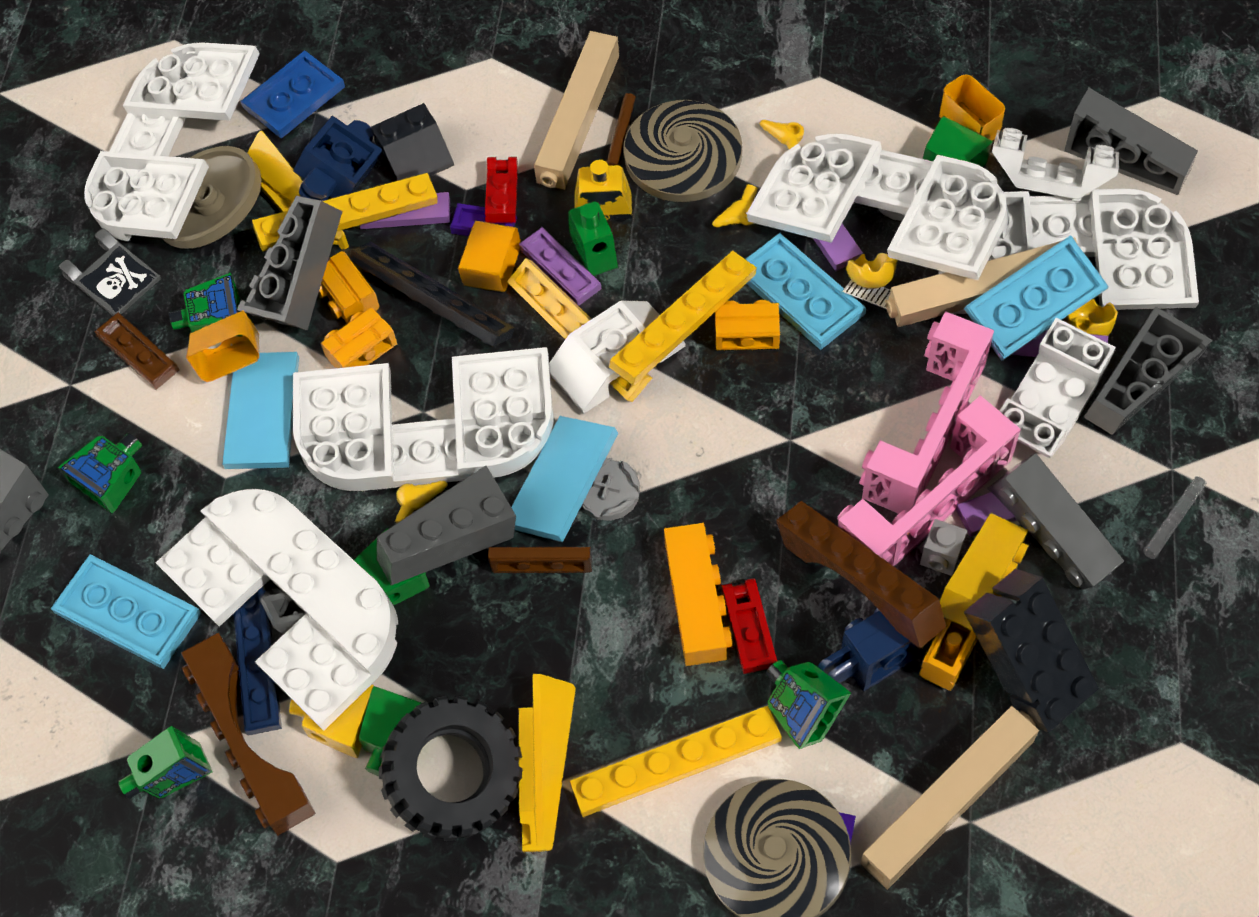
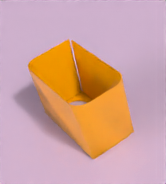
[939,74,1005,141]
[458,221,520,292]
[186,310,259,382]

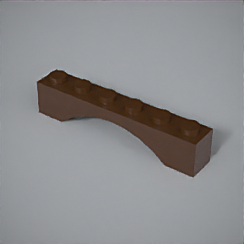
[776,501,947,648]
[181,632,316,836]

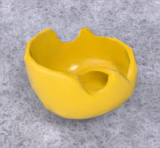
[846,253,898,289]
[1064,299,1118,336]

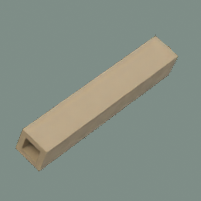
[534,31,619,189]
[886,237,1078,327]
[860,706,1039,890]

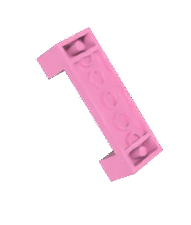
[859,311,994,514]
[837,395,1021,566]

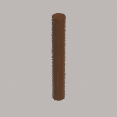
[606,93,635,166]

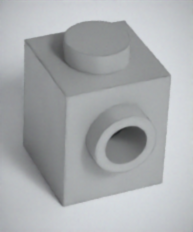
[920,519,968,576]

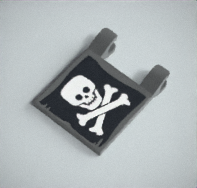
[59,228,161,316]

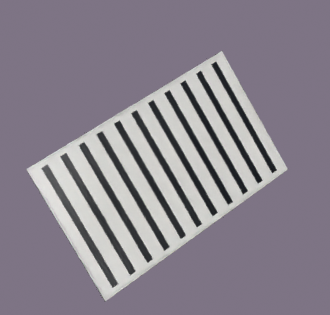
[842,280,890,308]

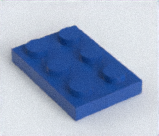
[241,50,345,138]

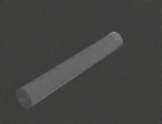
[1143,476,1207,559]

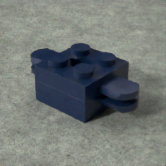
[293,115,382,201]
[817,608,924,691]

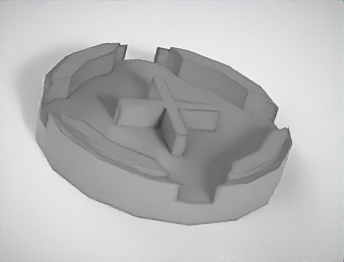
[581,458,640,521]

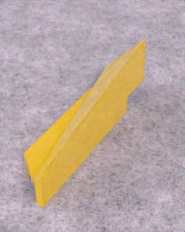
[247,130,349,249]
[519,674,576,852]

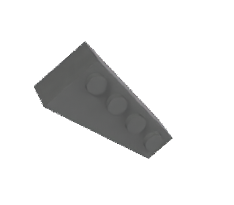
[1064,87,1198,195]
[237,196,343,330]
[1084,307,1213,435]
[0,449,49,554]
[987,453,1124,590]
[377,466,516,585]

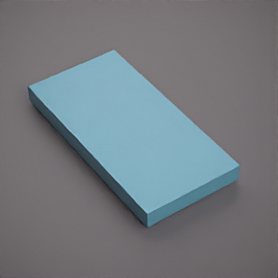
[746,233,866,350]
[964,235,1109,361]
[222,352,299,469]
[511,416,618,542]
[51,554,201,669]

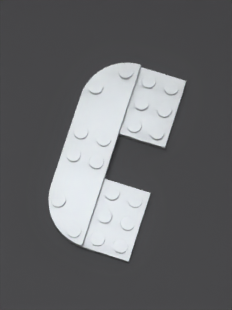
[84,43,260,241]
[746,134,1008,280]
[939,189,1199,314]
[293,347,554,491]
[156,489,398,731]

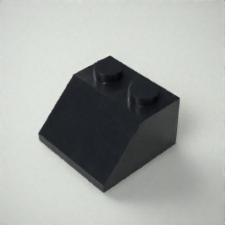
[371,103,454,181]

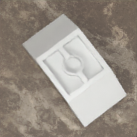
[992,128,1119,199]
[549,301,685,414]
[1000,318,1116,458]

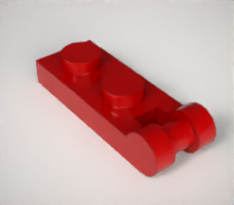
[485,157,518,223]
[721,578,777,674]

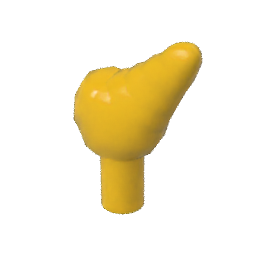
[759,120,804,149]
[712,184,758,227]
[395,481,448,523]

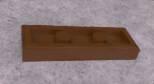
[94,312,180,390]
[488,547,592,573]

